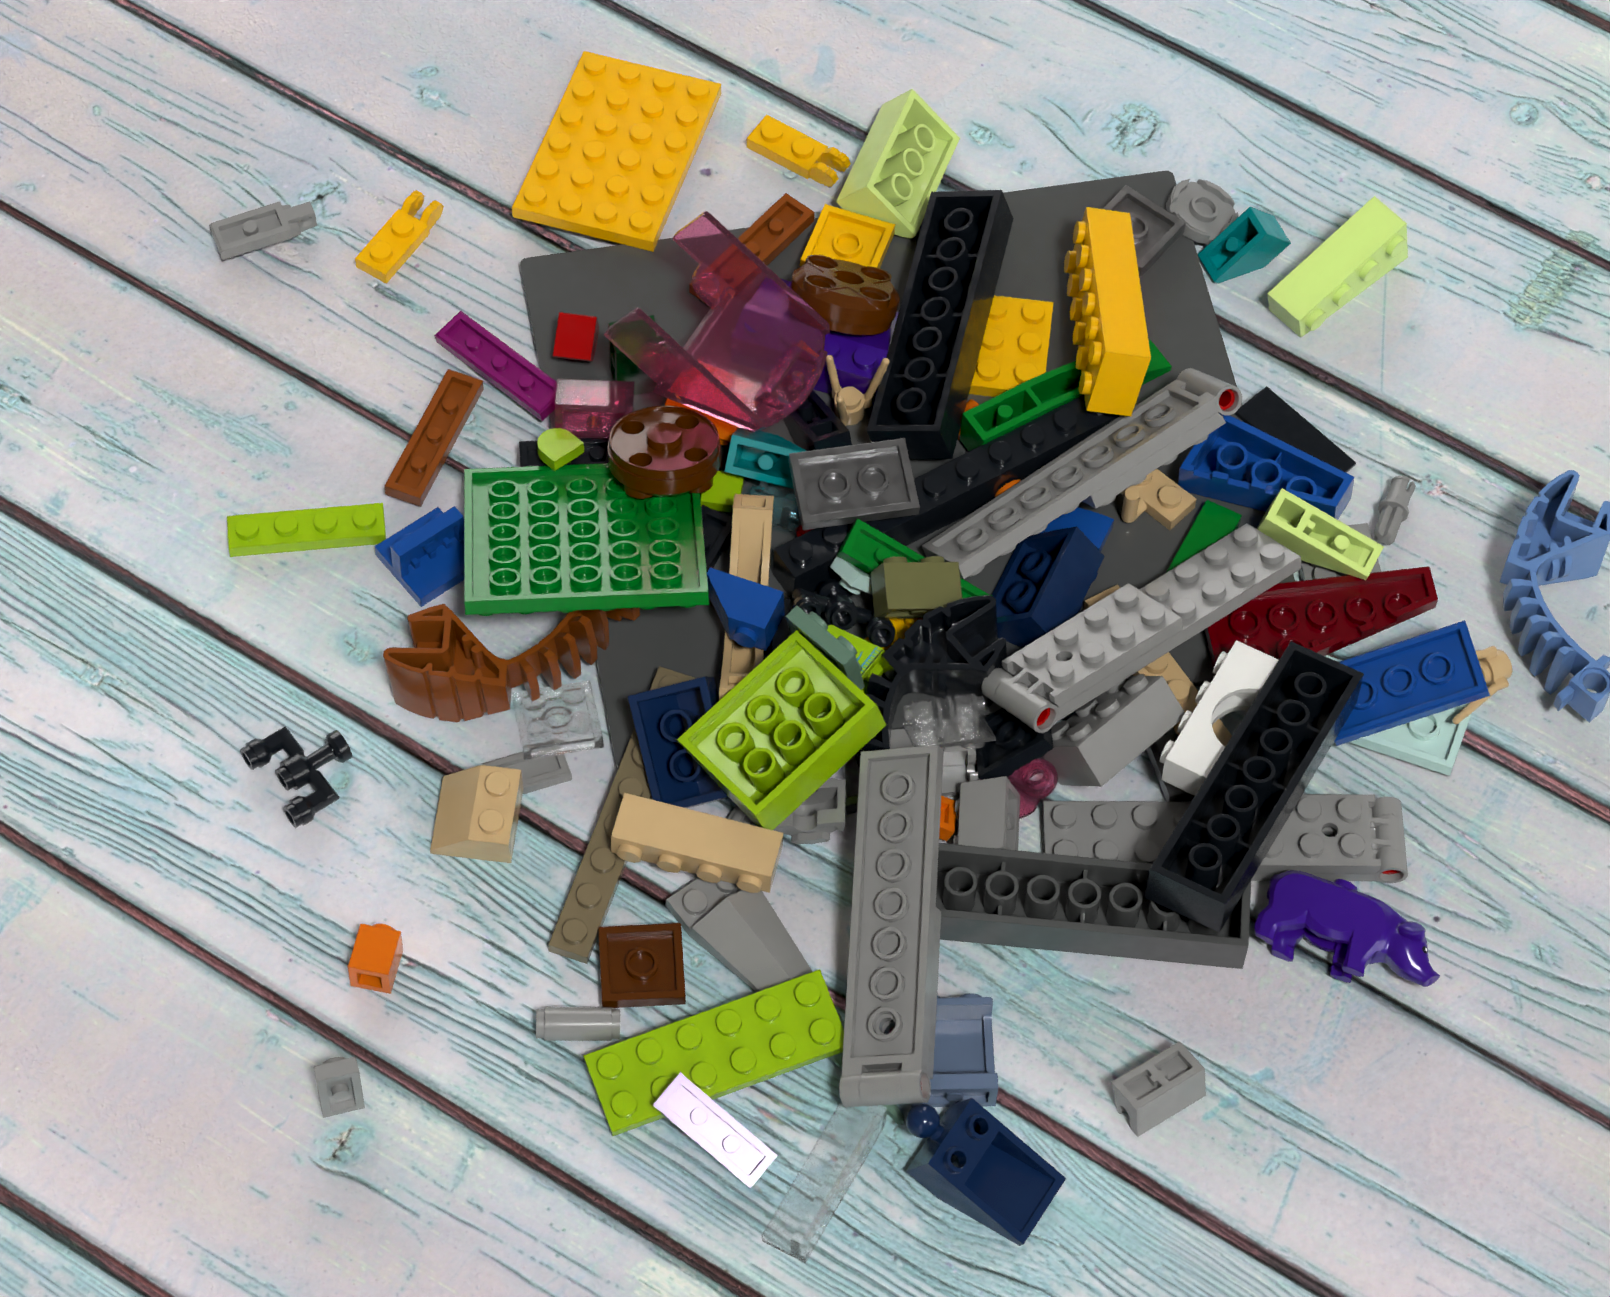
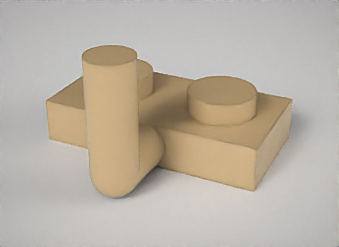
[1121,469,1197,530]

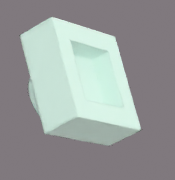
[830,556,872,595]

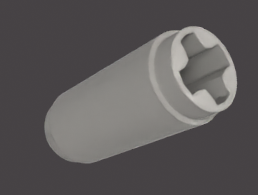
[536,1007,620,1041]

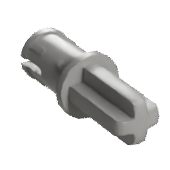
[1374,475,1416,545]

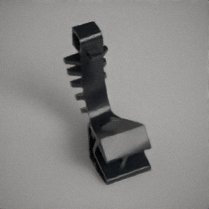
[845,595,1007,815]

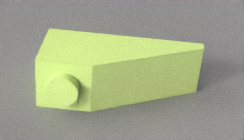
[1257,488,1384,580]

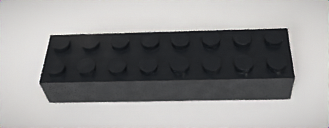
[867,190,1014,459]
[1145,641,1364,933]

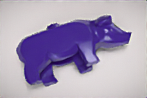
[1254,870,1440,987]

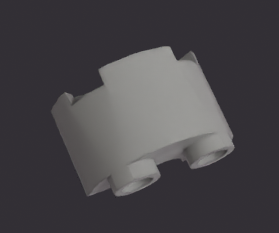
[774,778,846,844]

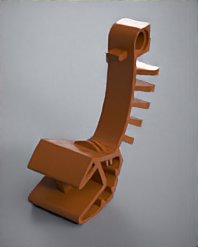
[383,604,640,722]

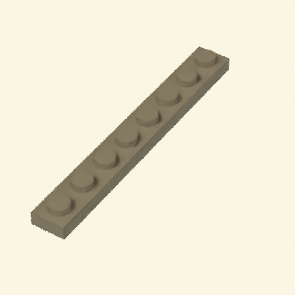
[548,666,697,964]

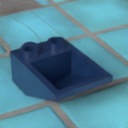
[906,1098,1066,1246]

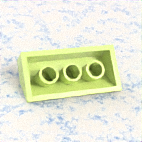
[836,89,960,239]

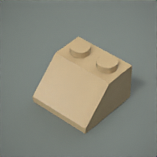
[430,765,523,863]

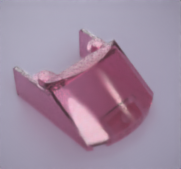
[604,211,830,433]

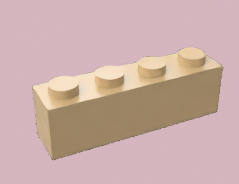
[611,793,784,893]

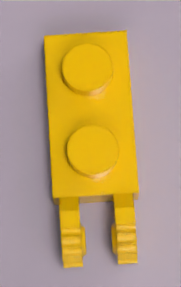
[746,114,851,187]
[355,190,444,284]

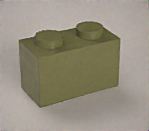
[870,556,962,619]

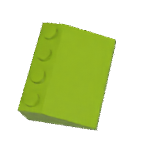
[677,630,886,830]

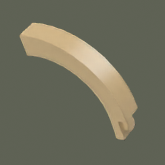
[719,494,774,700]

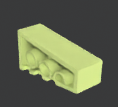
[1267,196,1408,338]

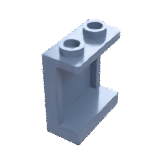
[911,994,998,1108]

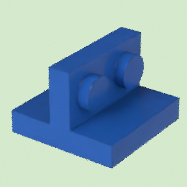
[374,506,464,607]

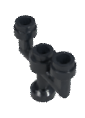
[792,579,895,647]
[240,726,352,828]

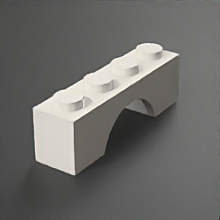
[1159,640,1279,796]

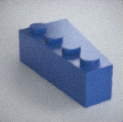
[1178,413,1354,520]

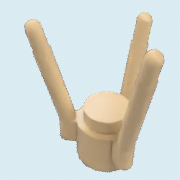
[826,355,890,426]
[1452,646,1512,724]

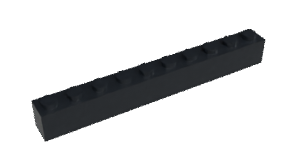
[773,395,1121,602]

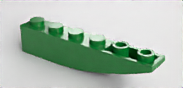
[960,340,1172,451]

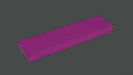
[434,311,569,421]

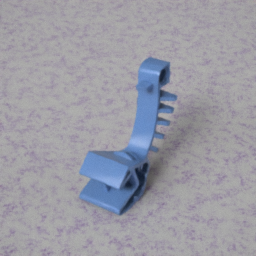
[1500,470,1610,723]

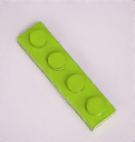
[227,503,386,557]

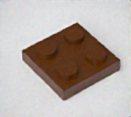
[598,923,686,1008]

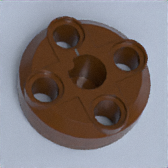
[788,255,900,335]
[608,406,721,499]

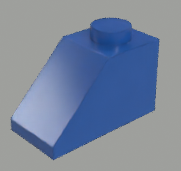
[707,568,785,651]

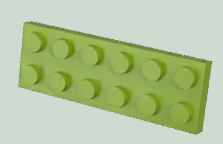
[583,969,844,1136]

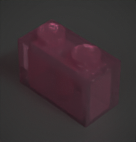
[555,379,635,438]

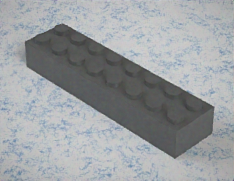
[936,843,1251,969]

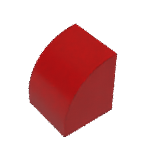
[553,312,599,362]

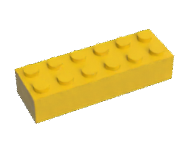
[1064,207,1151,417]

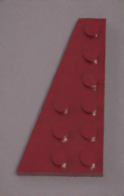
[1204,566,1438,675]

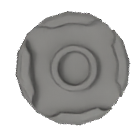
[1166,179,1239,244]

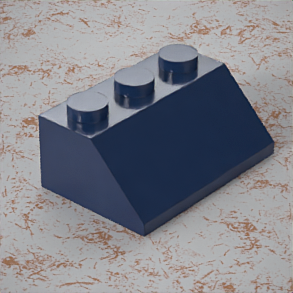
[991,526,1105,648]
[628,676,729,808]

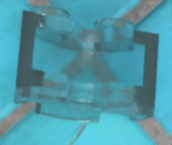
[747,481,800,532]

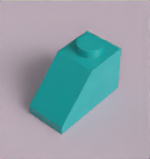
[1197,207,1291,284]
[724,426,806,489]

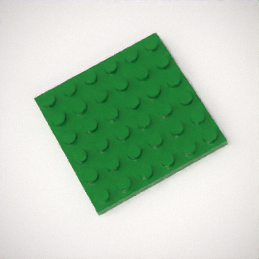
[464,463,709,616]

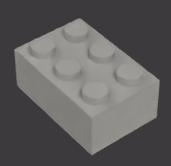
[1043,674,1185,787]

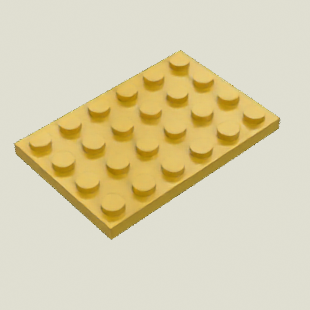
[512,51,721,252]

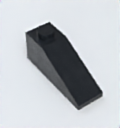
[773,385,852,451]

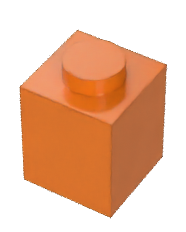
[348,924,403,994]

